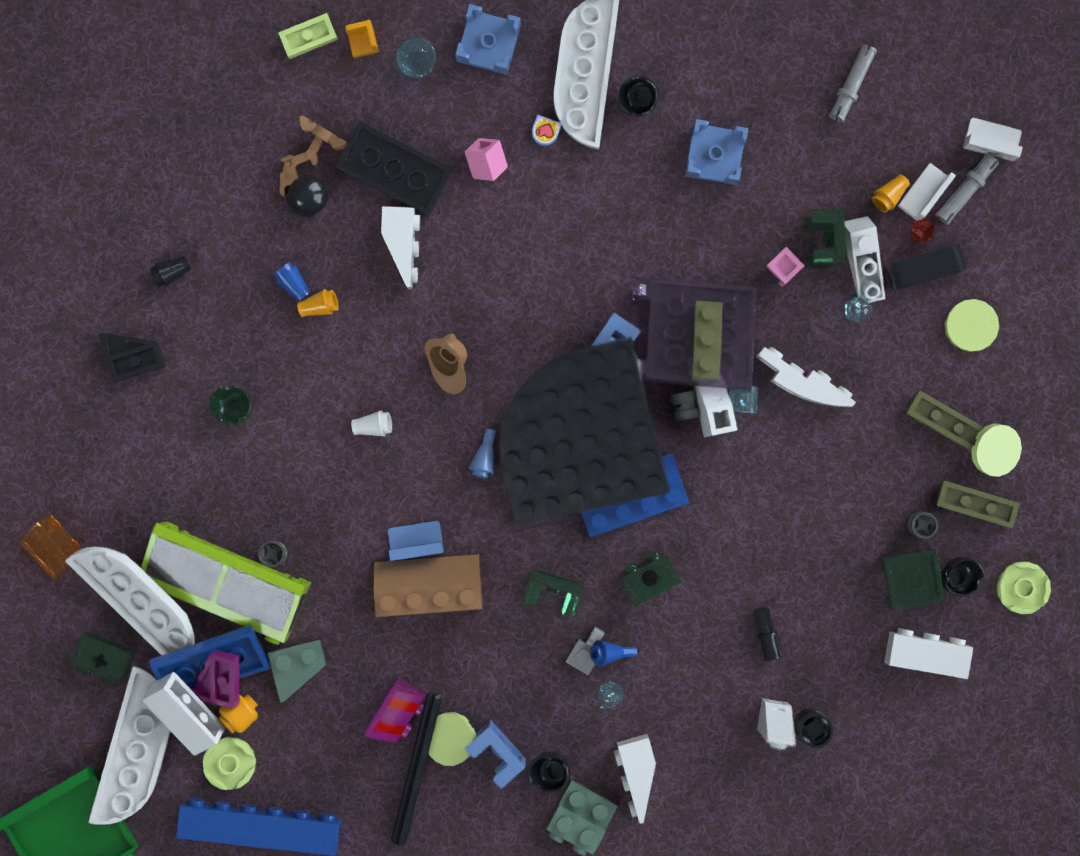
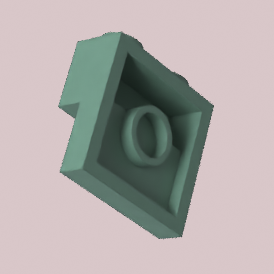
[546,779,618,856]

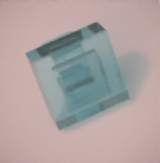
[729,386,758,413]

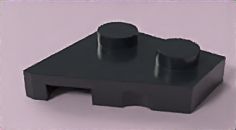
[98,333,166,383]

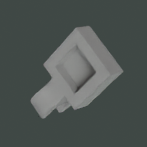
[566,626,604,675]

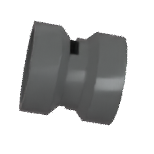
[669,391,700,422]
[907,512,938,539]
[258,541,288,567]

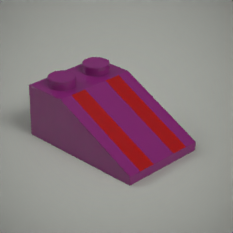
[364,678,425,743]

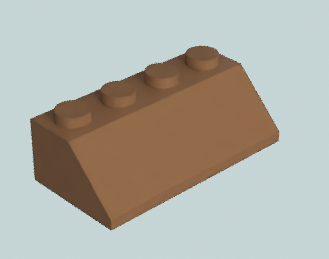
[374,554,483,617]

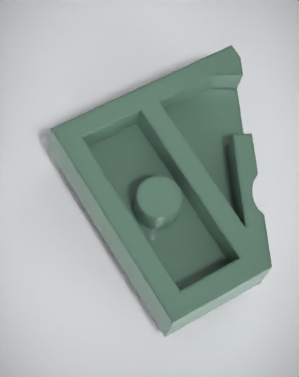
[268,639,326,703]

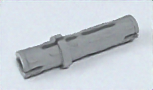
[829,44,877,123]
[935,153,999,225]

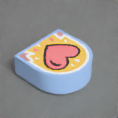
[532,115,562,146]

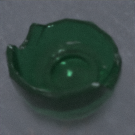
[209,386,253,426]

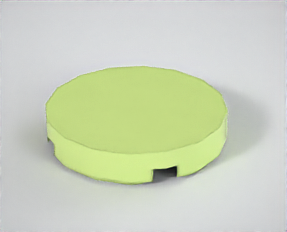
[945,299,999,352]
[971,423,1022,477]
[997,562,1051,614]
[428,712,476,766]
[203,737,256,790]

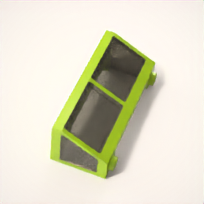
[141,522,312,645]

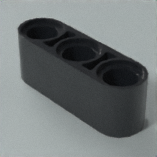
[886,244,967,291]

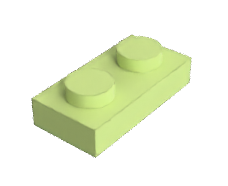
[278,13,338,59]

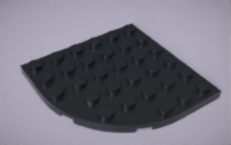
[499,336,670,525]

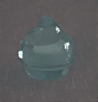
[845,297,873,323]
[597,681,624,709]

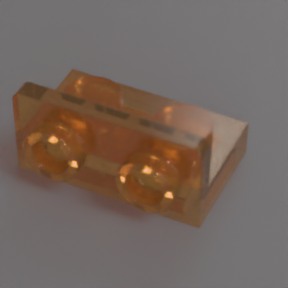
[19,515,82,581]

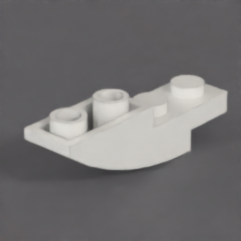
[755,347,856,407]

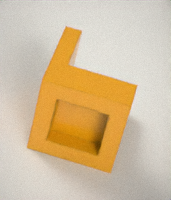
[345,20,379,58]

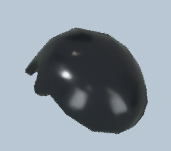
[617,76,659,116]
[286,175,328,217]
[941,557,985,597]
[528,752,571,792]

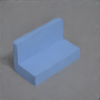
[388,521,444,561]

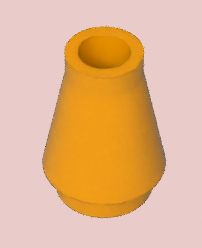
[872,174,910,213]
[297,289,339,317]

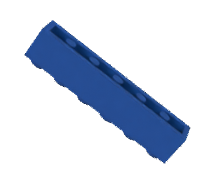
[176,798,341,856]

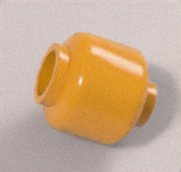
[218,694,258,733]

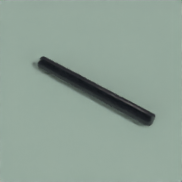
[391,692,442,846]

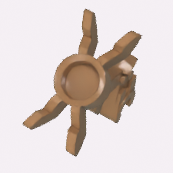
[279,116,348,197]

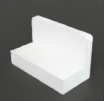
[963,118,1023,161]
[897,163,956,221]

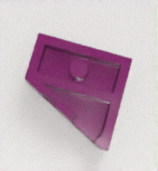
[192,651,239,709]

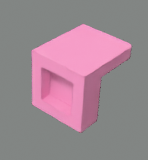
[465,138,508,181]
[766,247,804,287]

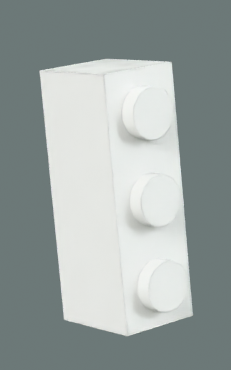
[884,628,973,679]
[142,672,226,756]

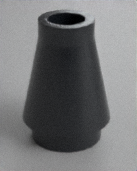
[150,256,191,287]

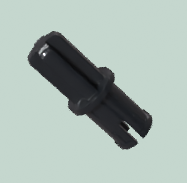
[754,607,781,661]

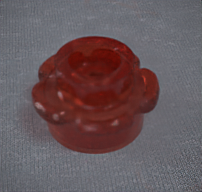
[911,217,935,243]

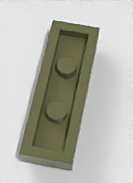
[692,301,723,382]
[905,390,984,452]
[934,480,1020,529]

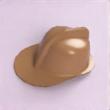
[424,334,467,394]

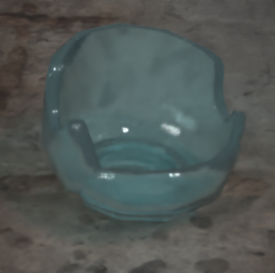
[395,37,437,78]

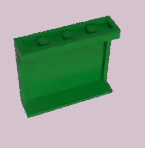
[0,765,139,856]

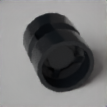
[794,709,833,748]

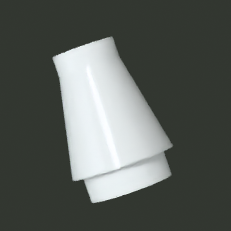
[351,410,392,436]

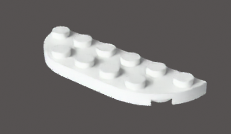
[554,0,619,149]
[65,547,195,655]
[88,666,171,825]

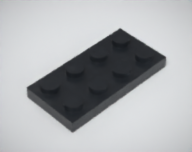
[335,121,453,217]

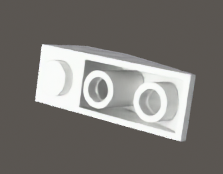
[381,207,420,289]
[842,216,885,305]
[688,360,737,437]
[757,698,795,749]
[614,734,656,823]

